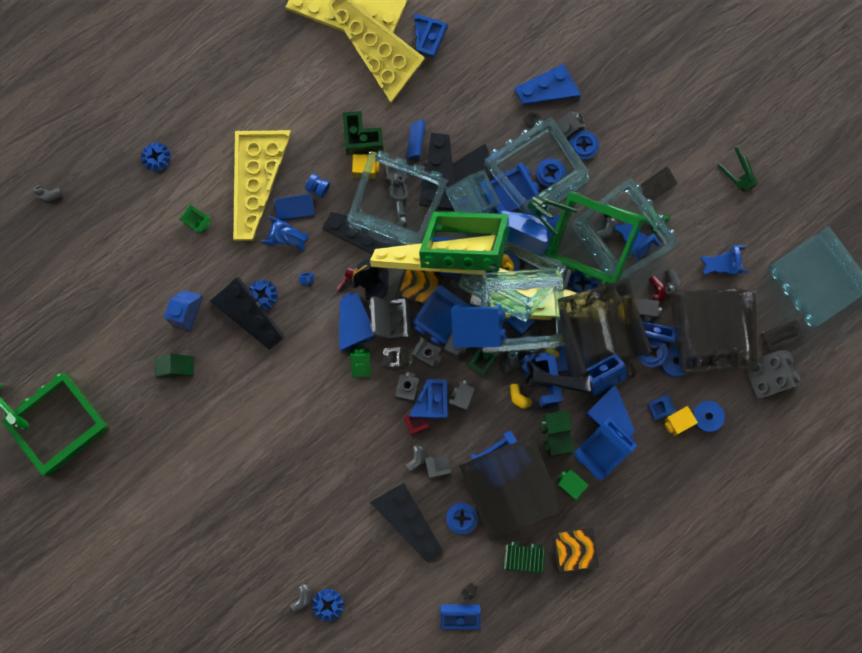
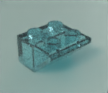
[445,170,501,213]

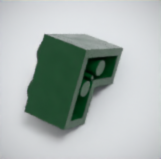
[343,111,384,156]
[540,410,574,457]

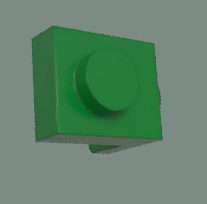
[178,204,211,233]
[350,346,371,378]

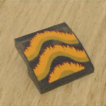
[395,269,444,305]
[551,528,599,573]

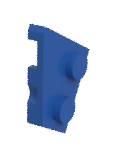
[409,379,447,419]

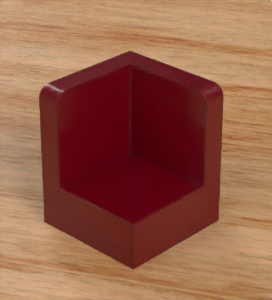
[404,415,430,436]

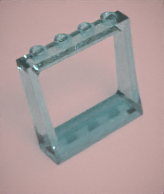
[485,117,589,215]
[347,150,449,245]
[571,178,679,286]
[458,234,567,322]
[480,268,566,355]

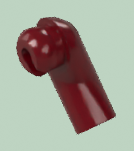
[649,275,665,302]

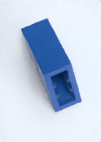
[499,211,547,256]
[164,290,203,332]
[339,293,377,353]
[586,385,635,440]

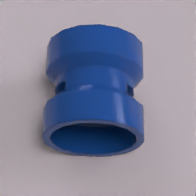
[305,173,331,199]

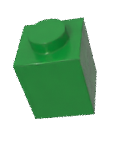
[556,470,588,501]

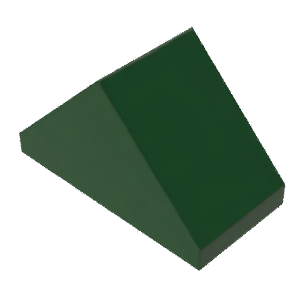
[155,354,194,377]

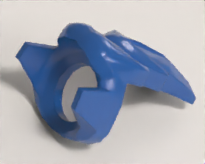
[261,216,309,252]
[614,222,661,262]
[701,245,750,275]

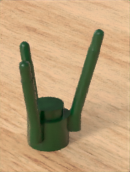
[718,146,758,191]
[527,196,578,236]

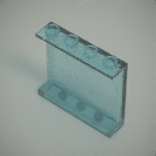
[769,226,862,328]

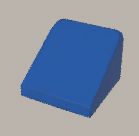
[648,395,676,421]

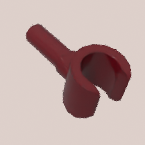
[337,268,355,291]

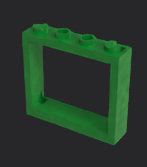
[545,192,644,287]
[419,212,510,271]
[1,372,110,477]

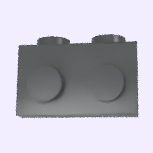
[369,297,411,340]
[746,350,800,399]

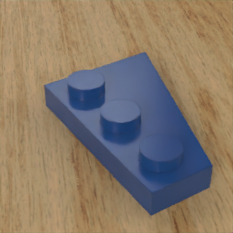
[514,64,581,106]

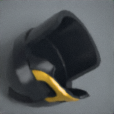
[352,259,389,301]

